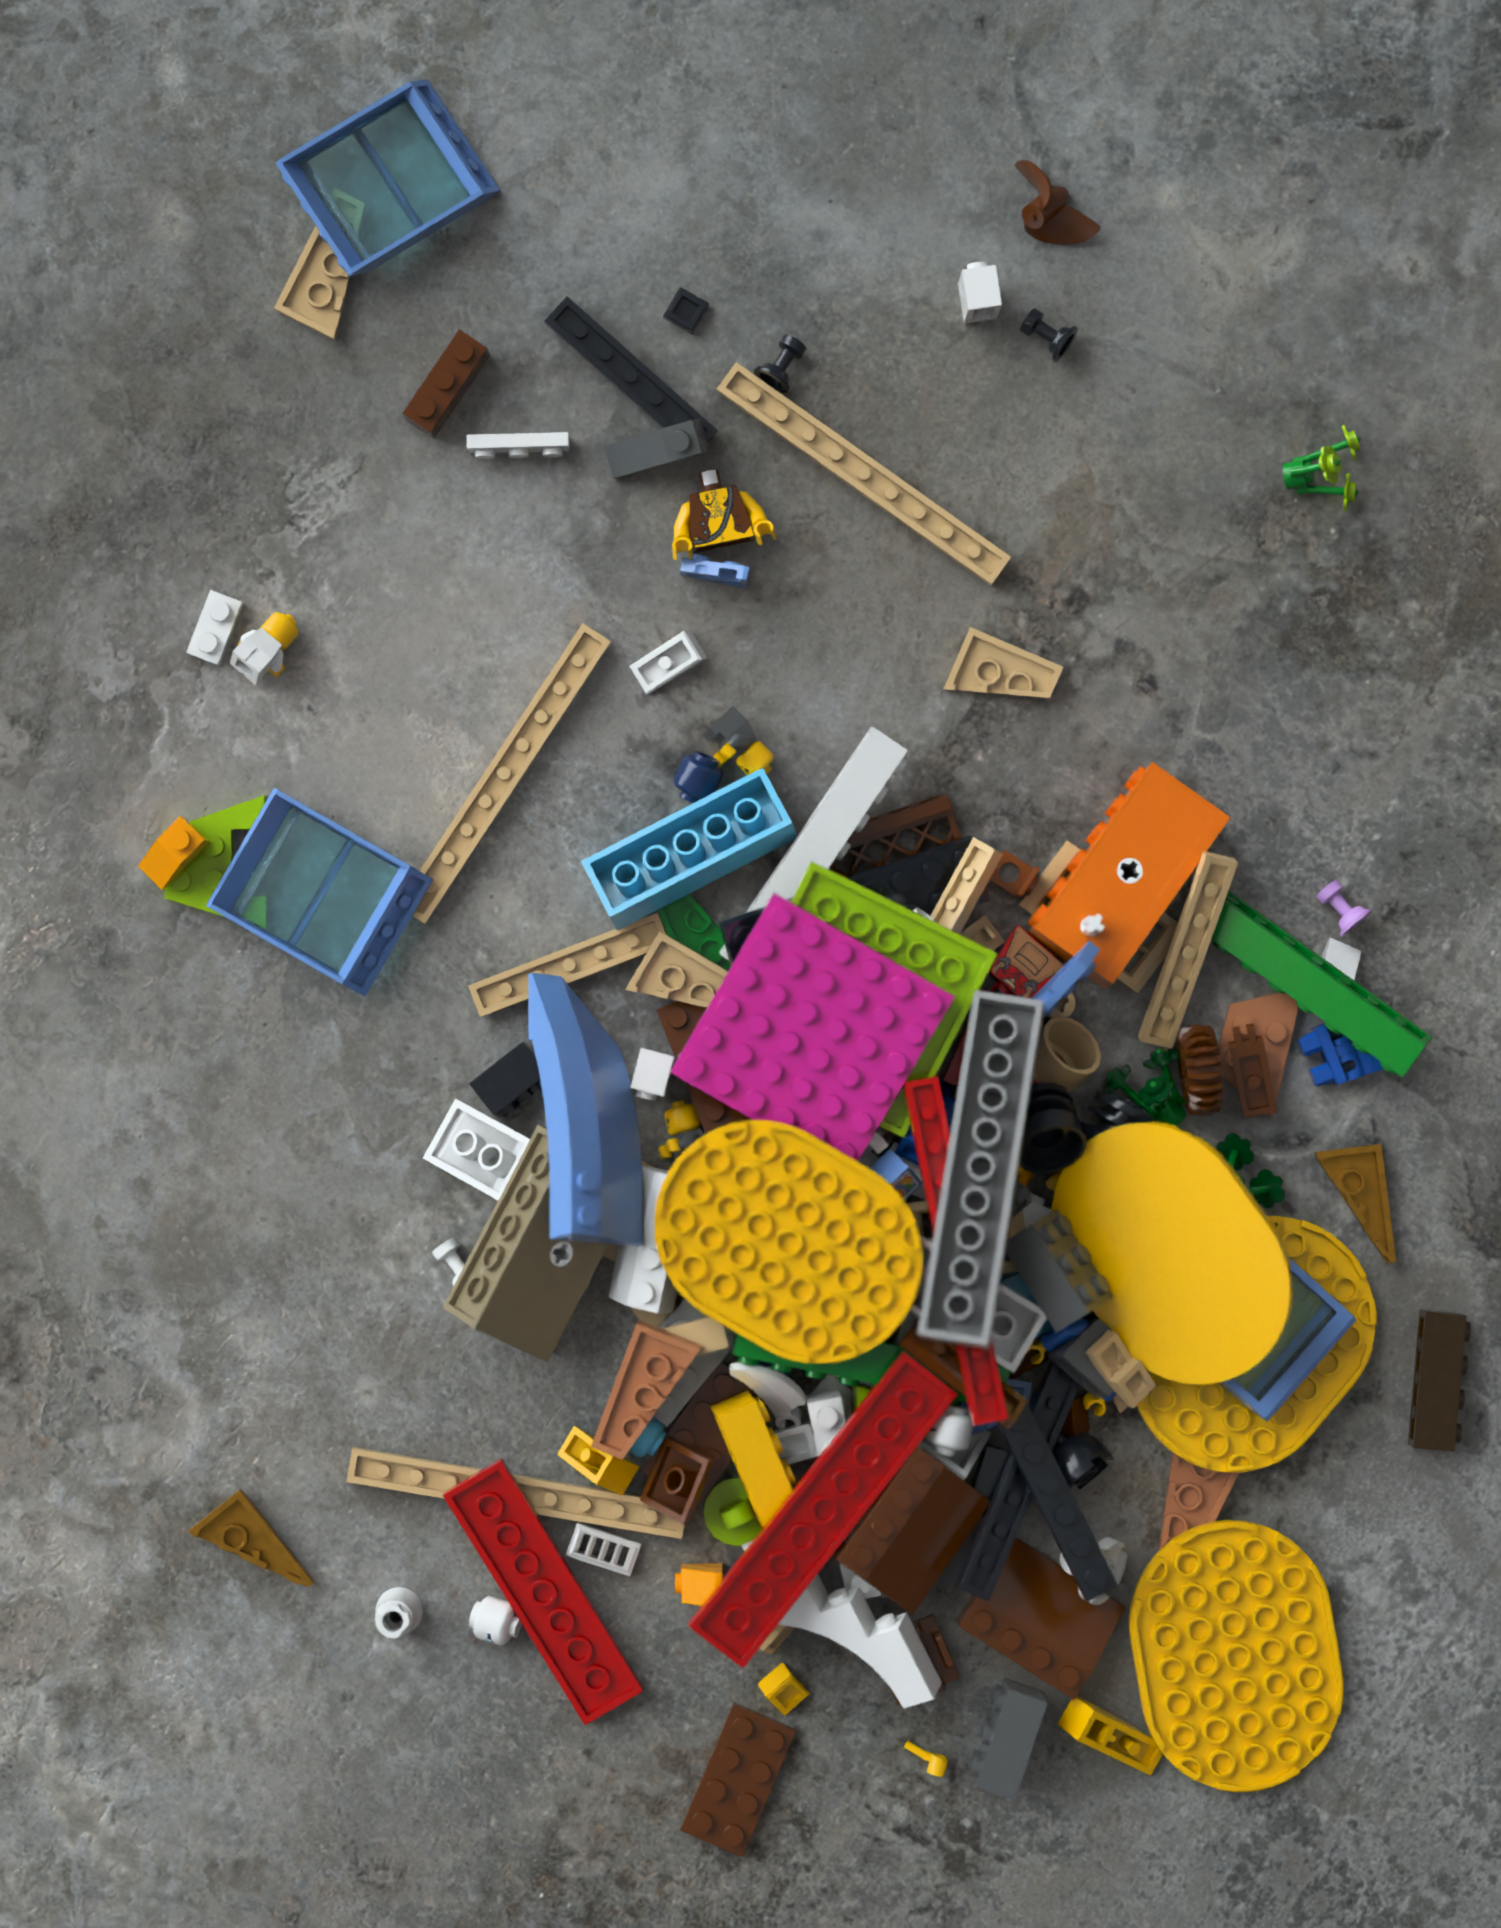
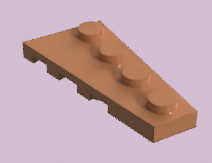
[591,1320,703,1460]

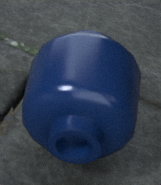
[673,751,723,803]

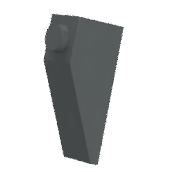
[604,418,710,479]

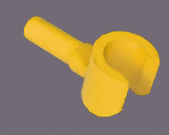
[903,1740,948,1777]

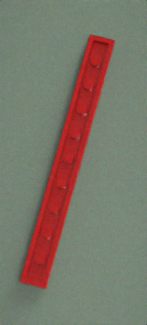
[903,1076,1008,1426]

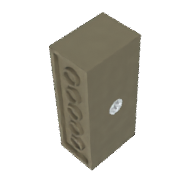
[442,1125,608,1362]

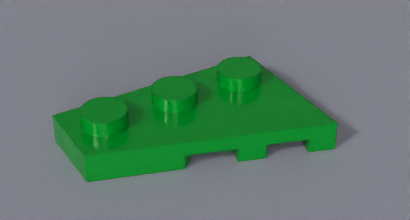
[657,894,731,971]

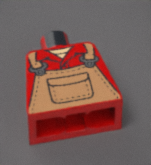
[988,925,1064,998]

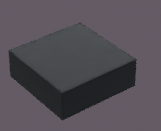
[663,287,709,335]

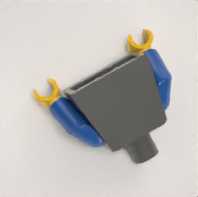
[1026,1318,1117,1416]

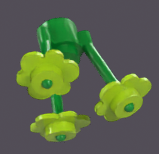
[1283,425,1361,511]

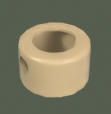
[1034,1016,1101,1092]

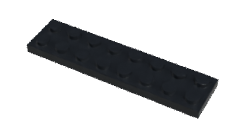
[719,835,990,965]

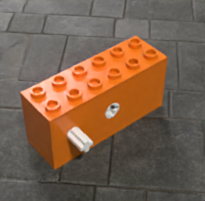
[1027,762,1231,989]

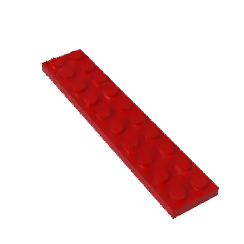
[688,1350,958,1669]

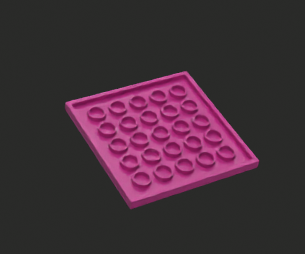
[670,892,955,1161]

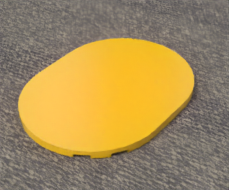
[654,1120,923,1364]
[1052,1122,1294,1384]
[1136,1216,1377,1472]
[1129,1520,1344,1792]

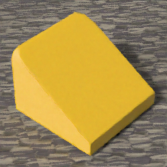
[758,1663,810,1716]

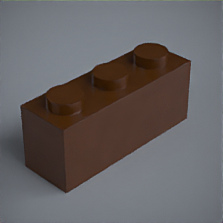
[402,329,490,439]

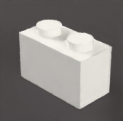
[958,261,1002,324]
[630,1048,675,1101]

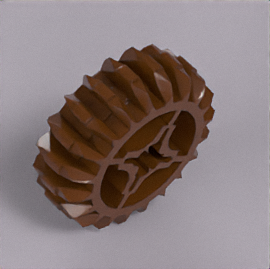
[1177,1024,1224,1116]

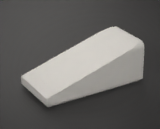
[629,630,707,695]

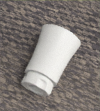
[375,1587,423,1638]

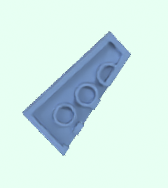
[1031,941,1100,1018]

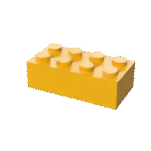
[710,1390,797,1530]

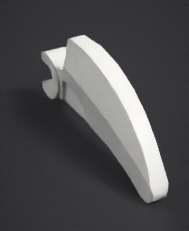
[729,1362,806,1429]

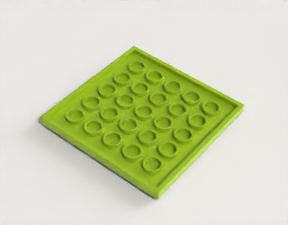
[791,861,997,1138]

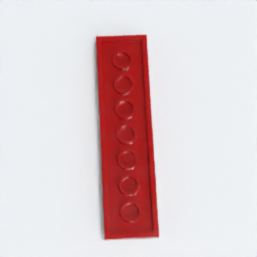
[442,1458,644,1725]

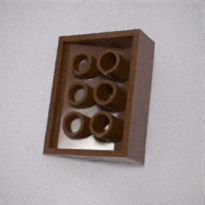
[831,1446,990,1615]
[956,1538,1125,1700]

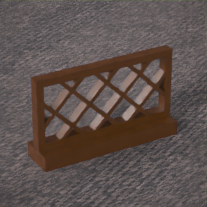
[828,793,961,878]

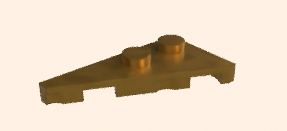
[1315,1144,1396,1263]
[188,1489,315,1587]

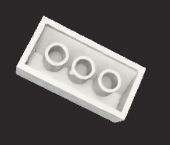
[608,1165,677,1314]

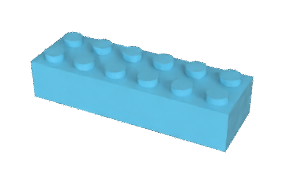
[581,768,797,931]

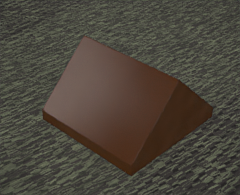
[640,1437,714,1526]

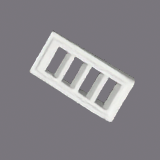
[566,1522,642,1576]

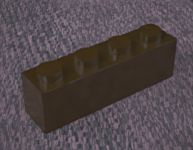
[1408,1309,1471,1452]

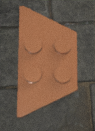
[1218,993,1299,1116]

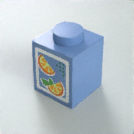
[870,1149,923,1201]

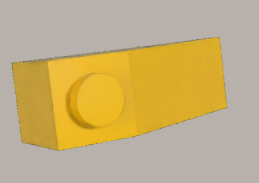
[1057,1696,1163,1776]

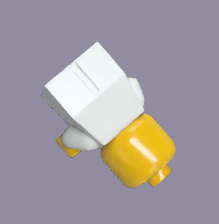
[230,612,299,685]

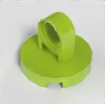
[703,1476,761,1546]

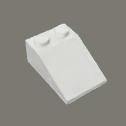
[423,1099,530,1200]

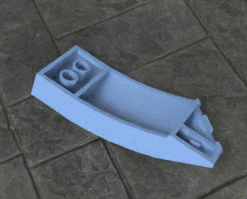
[528,973,643,1246]

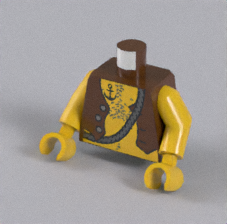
[672,470,777,560]

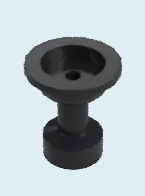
[1020,308,1078,362]
[754,334,807,393]

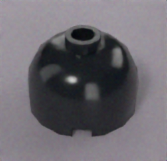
[1052,1434,1114,1490]

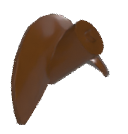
[1015,159,1100,245]

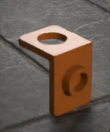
[989,851,1040,899]

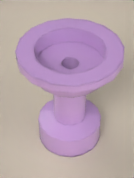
[1315,879,1372,937]

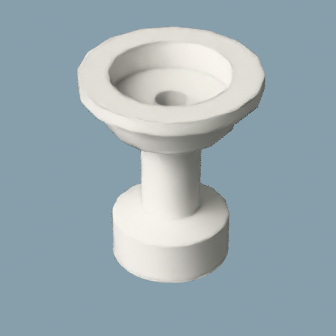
[432,1237,465,1286]

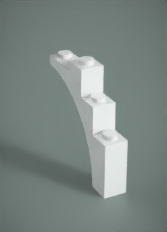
[778,1574,942,1709]

